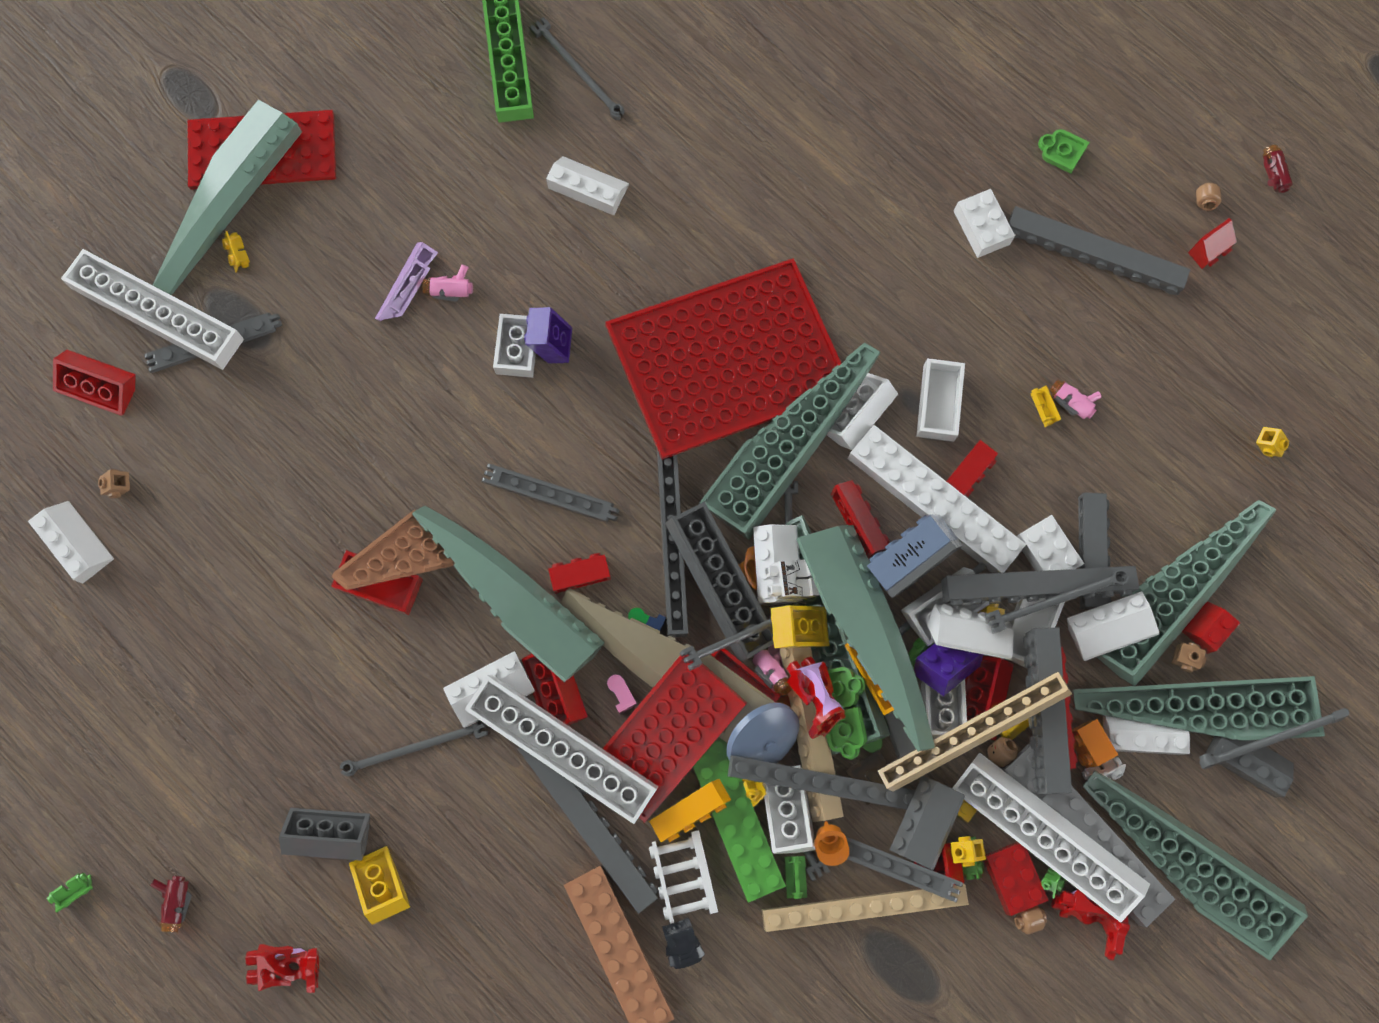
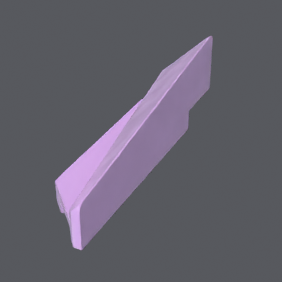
[375,242,438,321]

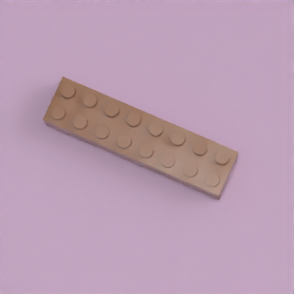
[564,865,674,1023]

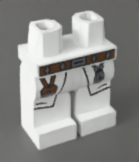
[764,559,820,599]

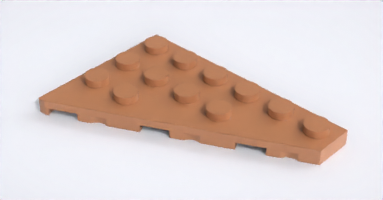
[332,509,455,590]

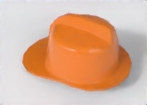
[738,546,757,590]
[814,821,849,866]

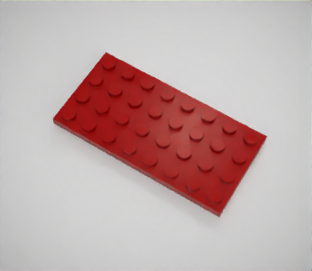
[188,110,336,190]
[603,655,747,823]

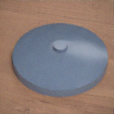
[727,703,800,764]

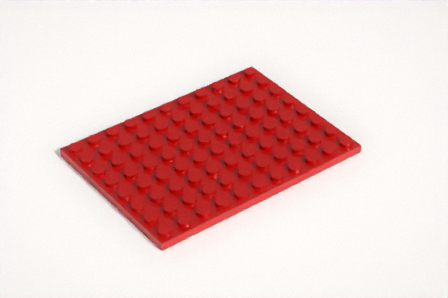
[605,258,842,460]

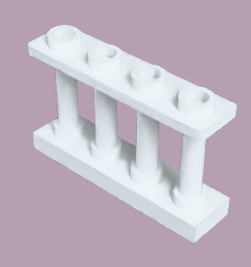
[649,830,718,924]

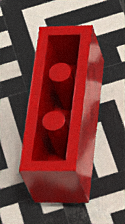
[946,440,998,498]
[548,553,611,594]

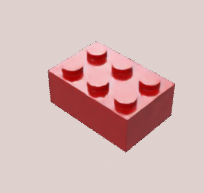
[983,842,1049,916]

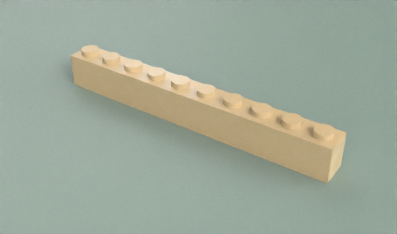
[780,647,844,822]
[878,672,1072,792]
[762,883,969,932]

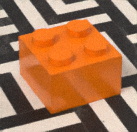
[1072,719,1118,768]

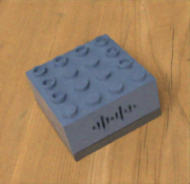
[867,514,963,598]

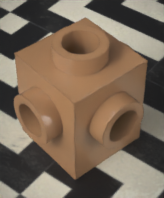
[98,469,130,498]
[1171,643,1206,673]

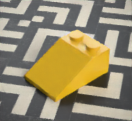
[771,605,829,648]
[349,846,410,925]

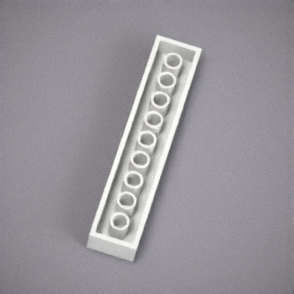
[61,249,244,370]
[848,425,1026,573]
[465,674,658,824]
[952,753,1150,922]

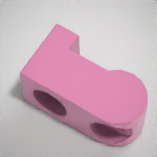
[607,675,637,714]

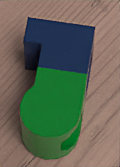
[628,608,666,632]

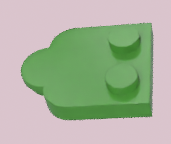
[1038,129,1089,174]
[824,667,866,708]
[826,706,867,759]

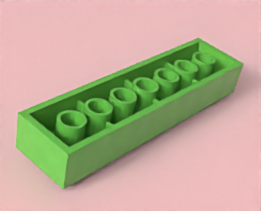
[482,0,534,122]
[693,737,786,903]

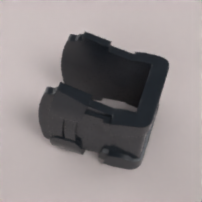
[662,917,705,969]

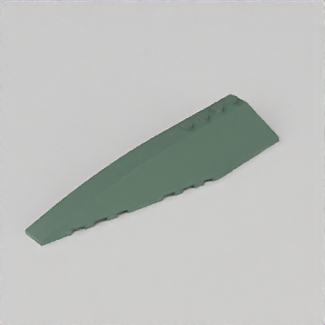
[412,506,604,682]

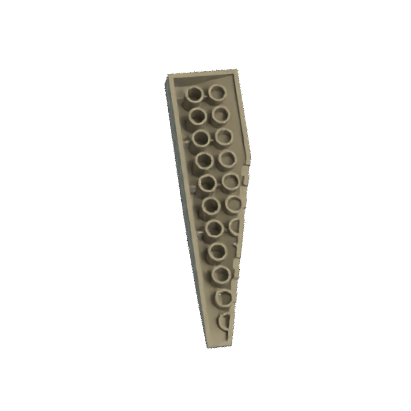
[561,588,775,743]

